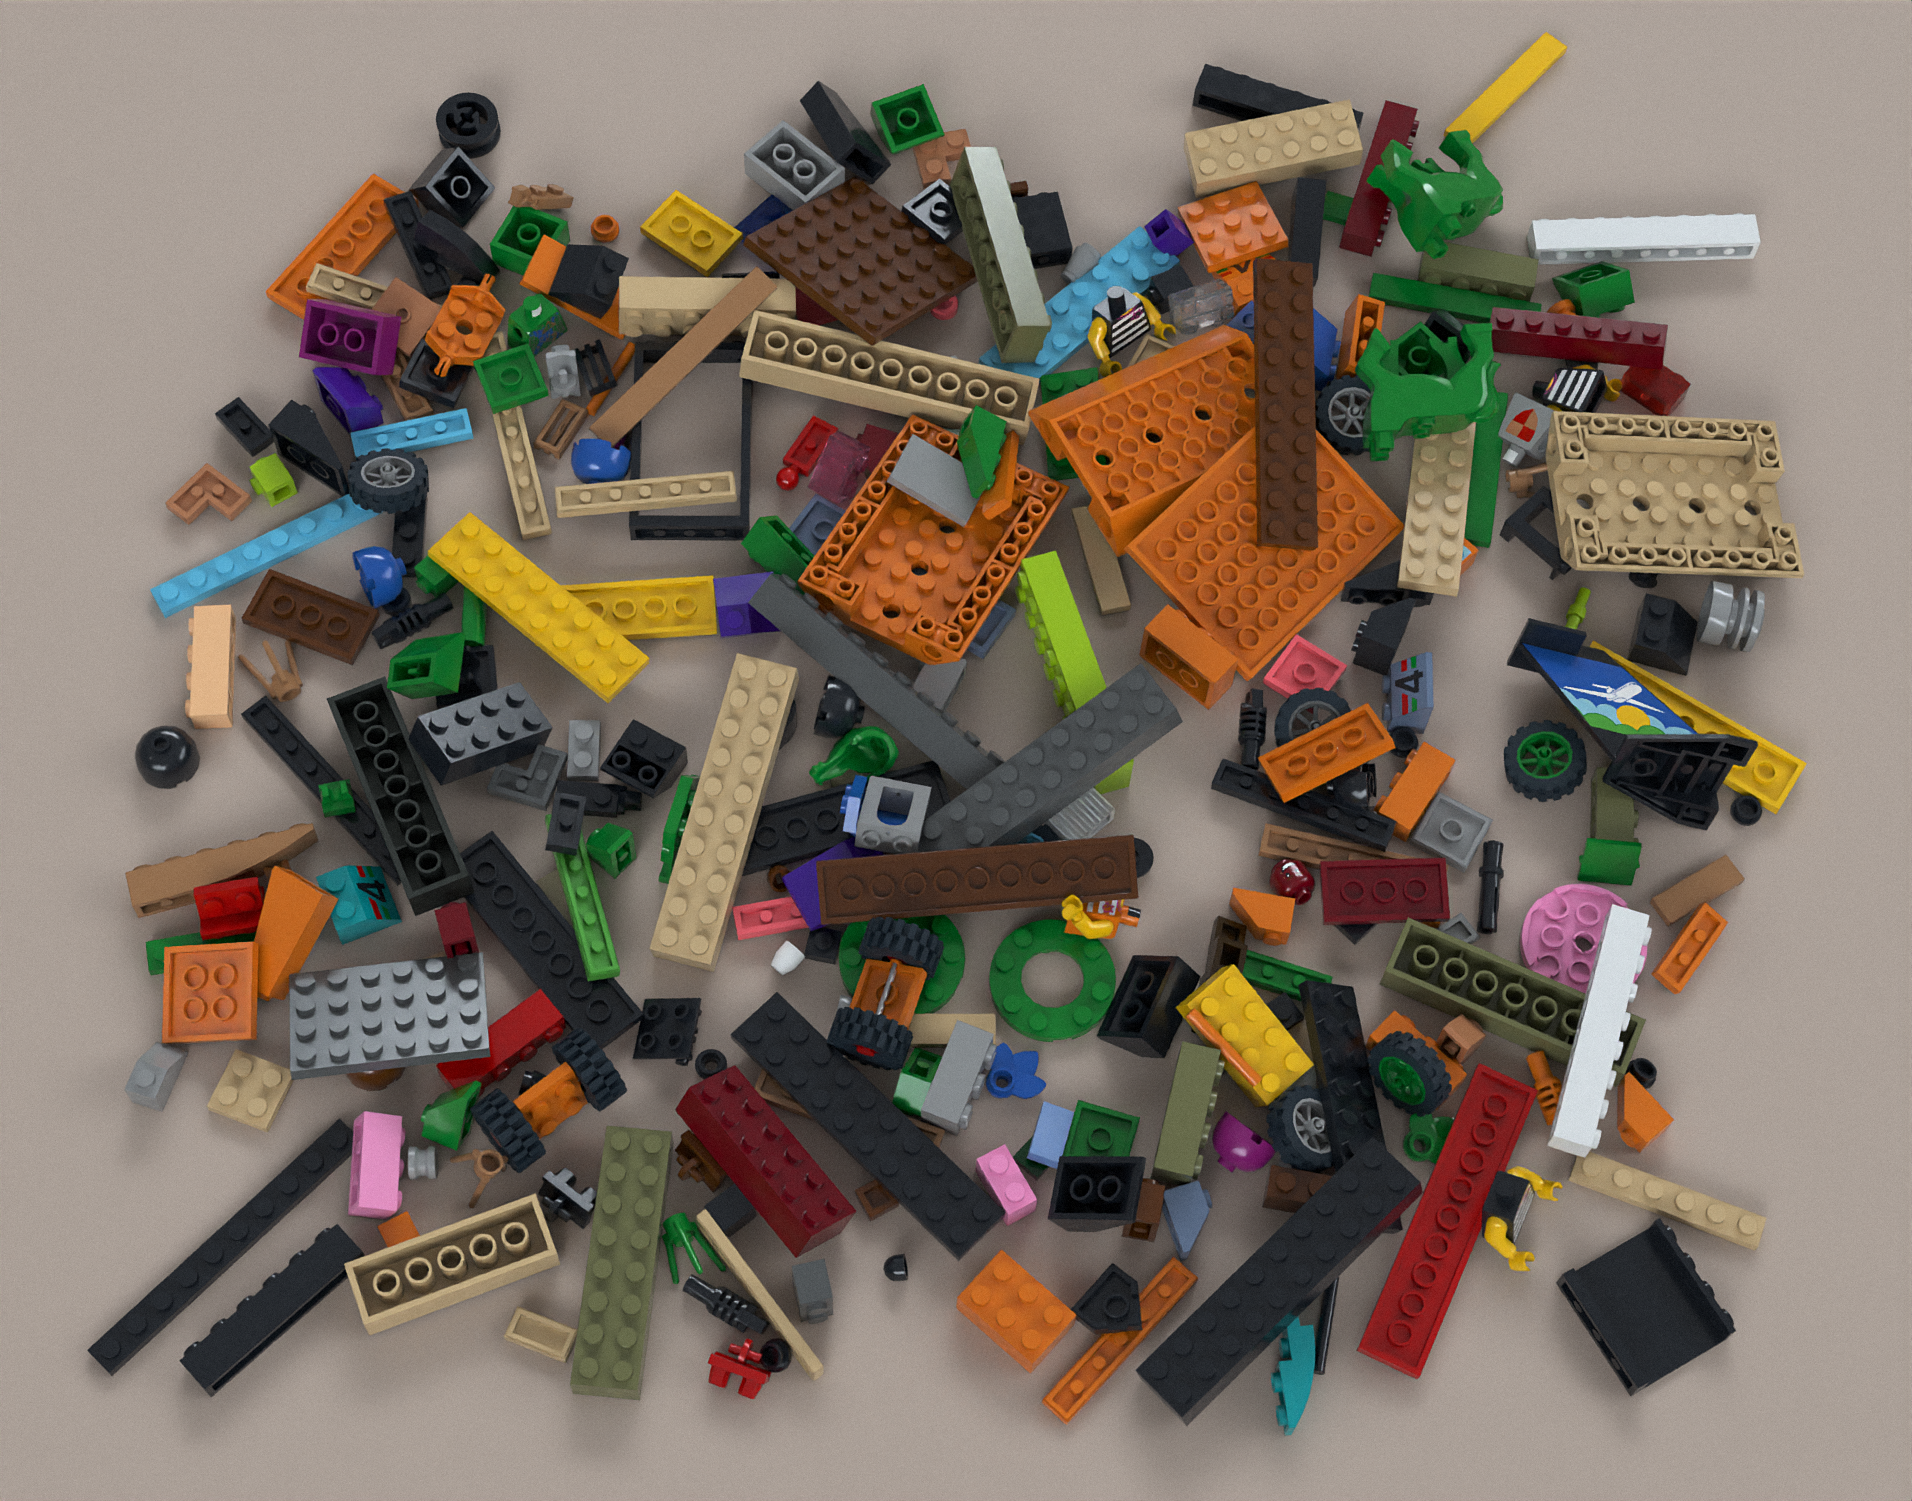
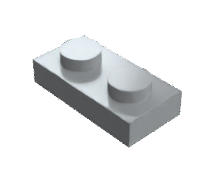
[567,720,601,781]

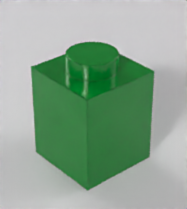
[414,556,459,597]

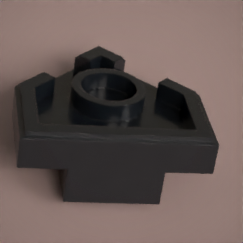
[1071,1263,1142,1335]

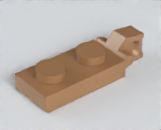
[508,184,574,210]

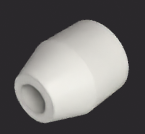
[771,940,805,975]

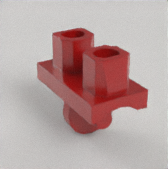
[708,1338,772,1399]

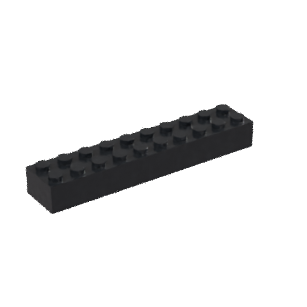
[1135,1137,1423,1426]

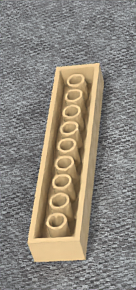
[739,310,1040,445]
[649,653,799,972]

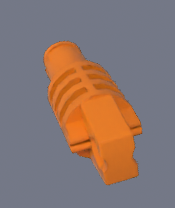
[1526,1051,1562,1126]

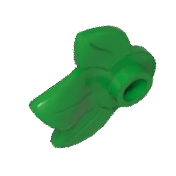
[1403,1113,1454,1164]

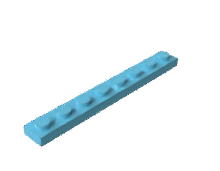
[150,494,383,618]

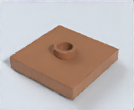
[371,277,441,358]

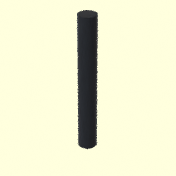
[1314,1277,1339,1375]

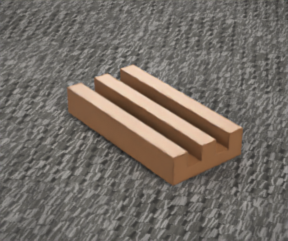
[533,398,589,460]

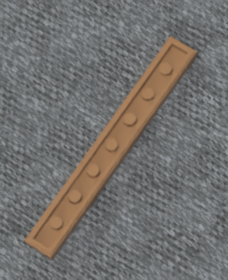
[589,266,777,448]

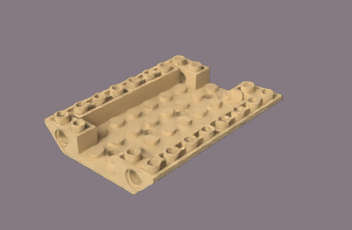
[1545,411,1804,578]

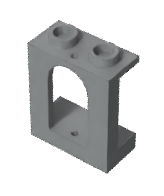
[854,776,932,854]

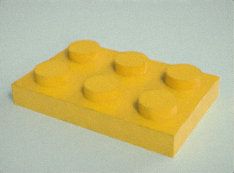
[640,190,743,277]

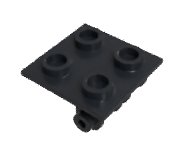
[633,998,702,1066]

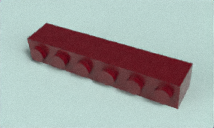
[1339,100,1420,257]
[1490,307,1668,370]

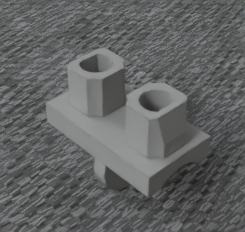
[546,344,581,399]

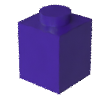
[1144,209,1194,257]

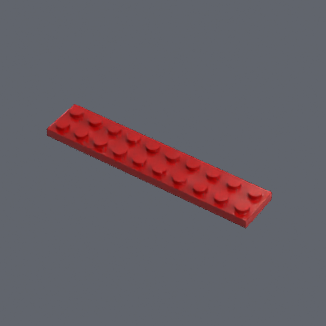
[1356,1063,1538,1379]

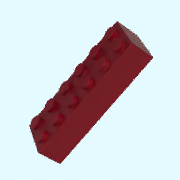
[675,1065,856,1258]

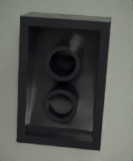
[268,400,349,497]
[1048,1156,1146,1232]

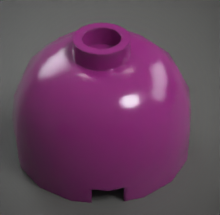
[1212,1111,1276,1173]

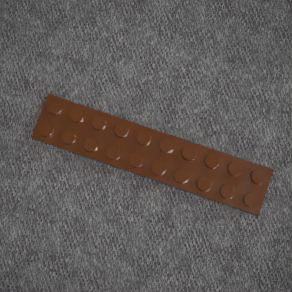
[1253,258,1318,550]
[816,834,1139,925]

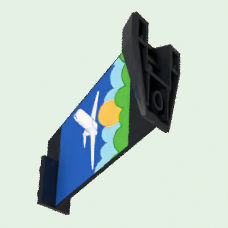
[1507,618,1758,831]

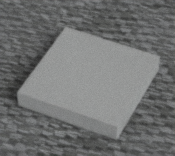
[1409,791,1493,873]

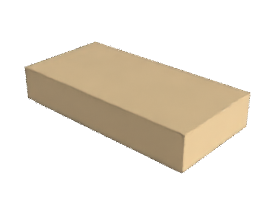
[504,1306,577,1363]

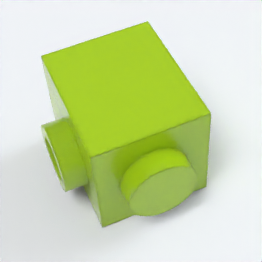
[249,453,298,507]

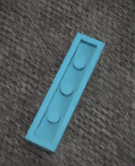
[350,408,474,460]

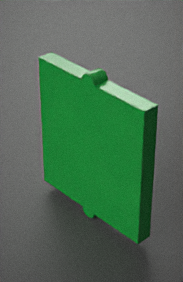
[1577,838,1642,886]

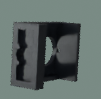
[1500,486,1572,580]

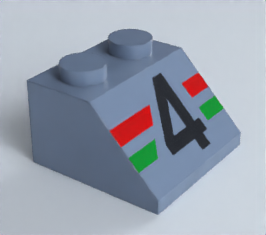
[1381,652,1434,734]

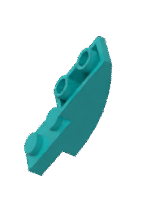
[1271,1316,1315,1436]

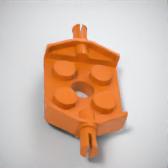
[425,274,506,377]

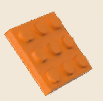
[1178,181,1288,274]
[162,942,259,1044]

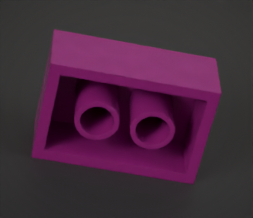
[299,299,401,375]

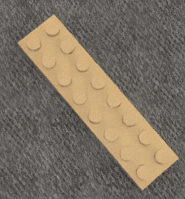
[1397,422,1476,597]

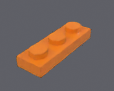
[1651,902,1729,994]

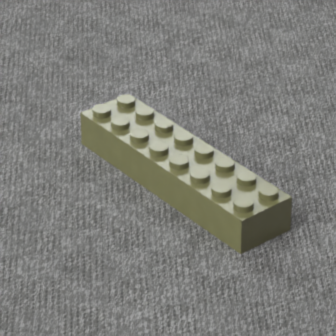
[950,147,1052,363]
[1379,917,1646,1087]
[570,1126,674,1400]

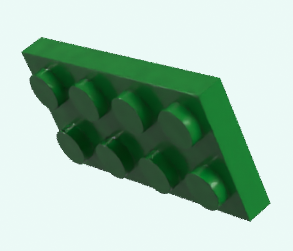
[1040,367,1107,481]

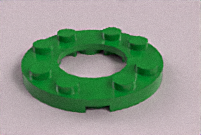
[839,915,965,1014]
[989,919,1116,1042]

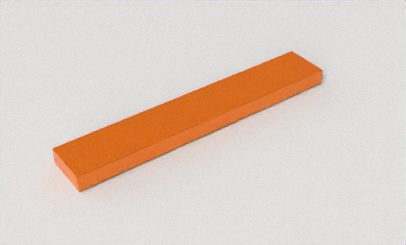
[1042,1256,1198,1425]

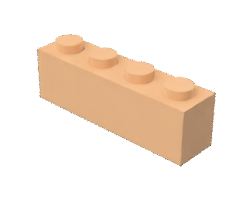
[185,605,236,729]

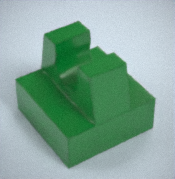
[318,779,356,818]

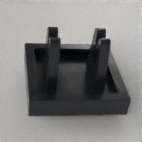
[436,645,498,709]

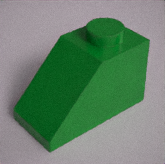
[586,823,637,879]
[892,1047,943,1116]
[421,1081,481,1151]

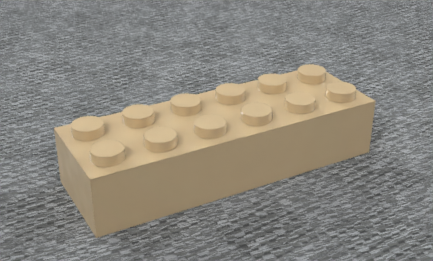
[1183,99,1363,198]
[619,276,796,338]
[344,1193,560,1335]

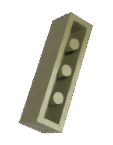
[1417,242,1539,302]

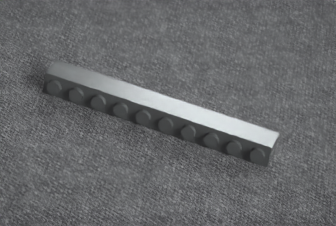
[748,574,1005,789]

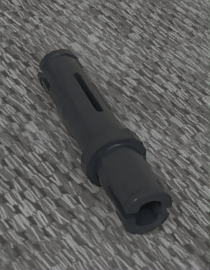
[1477,840,1504,934]

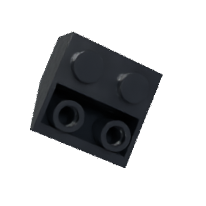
[600,719,688,799]

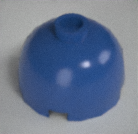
[571,439,631,484]
[352,546,407,608]

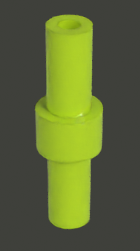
[1565,587,1591,630]

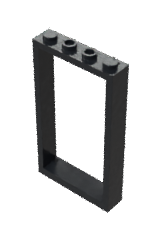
[629,340,752,541]

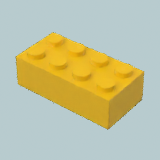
[1175,964,1314,1107]

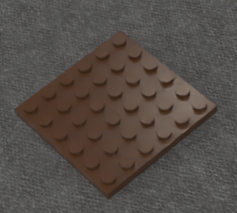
[743,176,978,346]

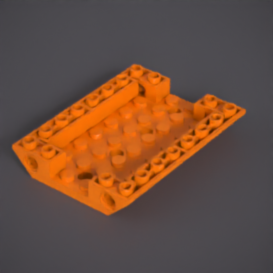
[1028,325,1255,558]
[798,414,1069,665]

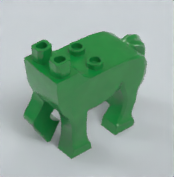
[1367,130,1504,259]
[1355,323,1501,462]

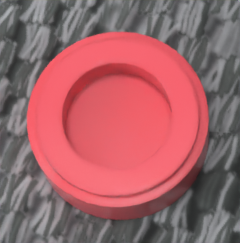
[930,296,958,320]

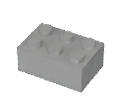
[744,120,845,211]
[921,1020,997,1136]

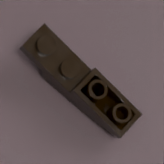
[1191,916,1248,1033]

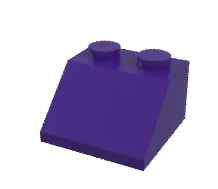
[312,367,384,436]

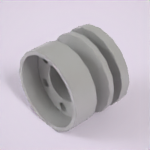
[1697,581,1765,652]

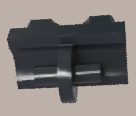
[538,1167,597,1229]

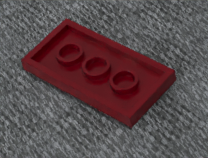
[1319,858,1450,925]

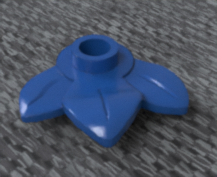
[986,1042,1046,1099]

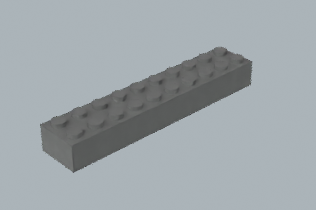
[891,663,1183,854]

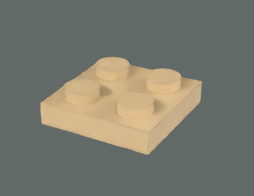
[207,1049,294,1133]

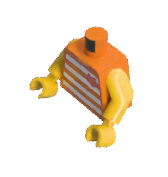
[1062,895,1141,940]

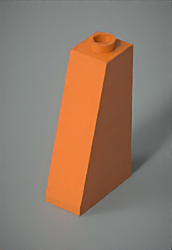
[254,866,339,1001]

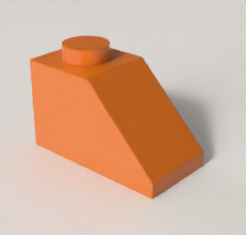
[1229,887,1295,946]
[1617,1072,1674,1153]

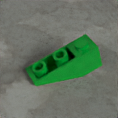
[957,405,1007,499]

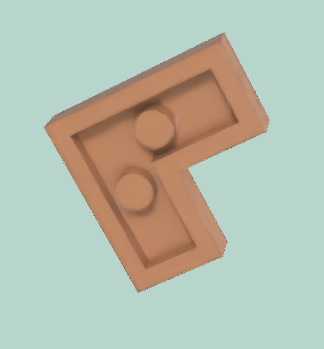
[912,128,971,190]
[165,463,252,525]

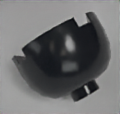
[814,675,865,738]
[135,726,200,789]
[1327,761,1377,813]

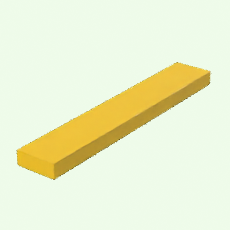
[1443,32,1567,144]

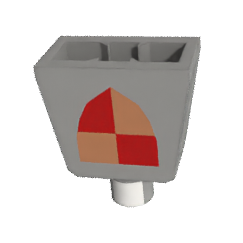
[1498,392,1554,468]

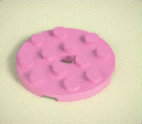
[1520,884,1647,994]

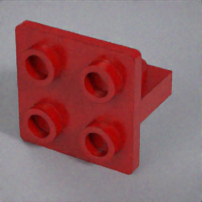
[193,877,265,940]

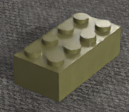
[1150,1041,1225,1186]

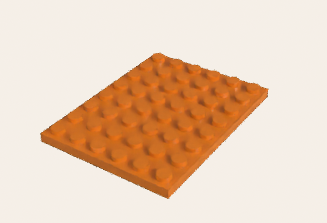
[1124,425,1404,681]

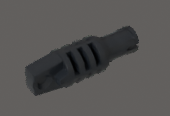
[372,592,454,649]
[1238,688,1267,770]
[682,1274,770,1335]

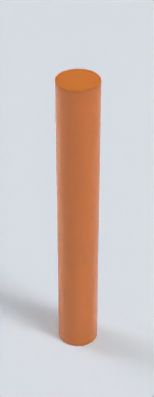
[585,342,635,416]
[1185,1008,1262,1087]

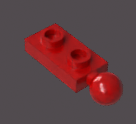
[776,415,838,491]

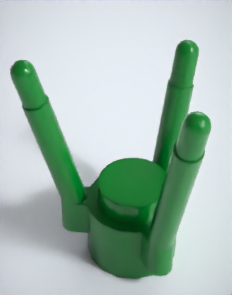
[661,1213,726,1284]

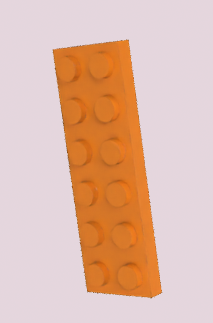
[266,174,420,320]

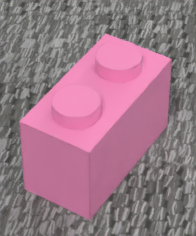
[975,1144,1037,1226]

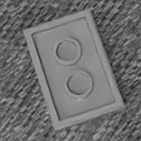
[886,434,983,527]

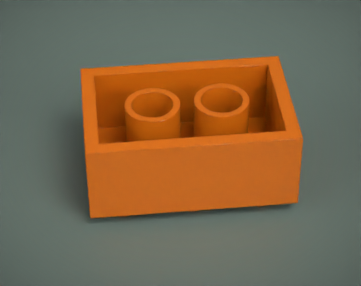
[1139,604,1238,710]
[956,1249,1077,1374]

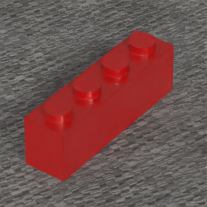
[436,989,566,1098]

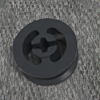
[436,92,501,159]

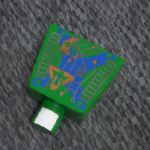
[507,293,568,357]

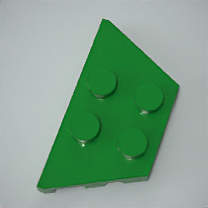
[658,774,700,884]

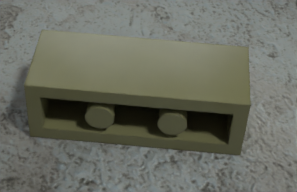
[1590,767,1639,843]

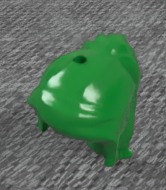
[809,726,899,786]

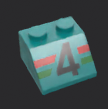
[316,865,402,945]

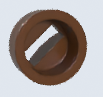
[767,865,790,892]

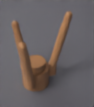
[1505,462,1548,498]
[238,640,303,702]
[450,1149,508,1208]

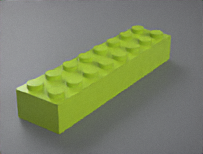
[1015,550,1134,794]

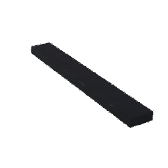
[241,695,401,886]

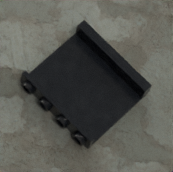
[1556,1218,1736,1396]

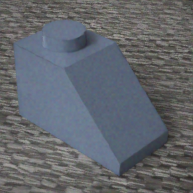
[1162,1180,1212,1262]

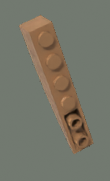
[125,823,319,918]

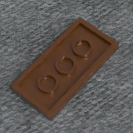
[242,569,380,665]

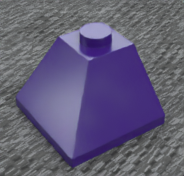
[713,571,781,639]

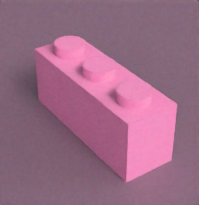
[348,1111,405,1220]

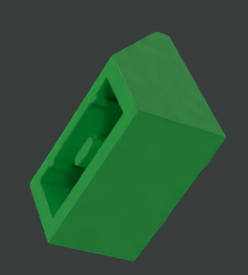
[387,632,465,699]

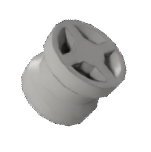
[408,1146,438,1180]

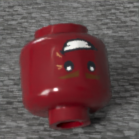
[1269,859,1316,905]

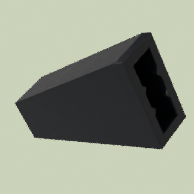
[800,81,891,184]
[1288,177,1326,287]

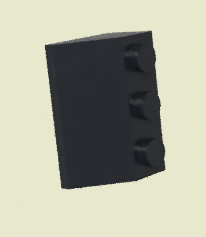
[1097,955,1201,1058]

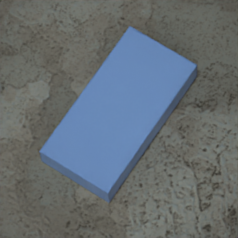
[1027,1101,1074,1169]

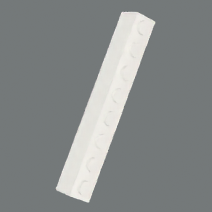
[1527,213,1761,265]
[1547,904,1652,1158]

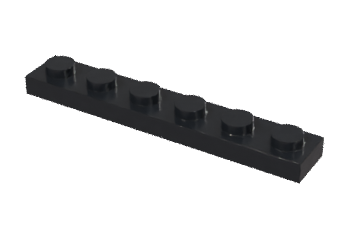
[1211,758,1397,852]

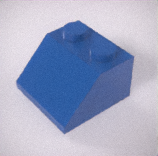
[1313,308,1341,392]

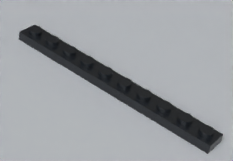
[87,1118,353,1376]

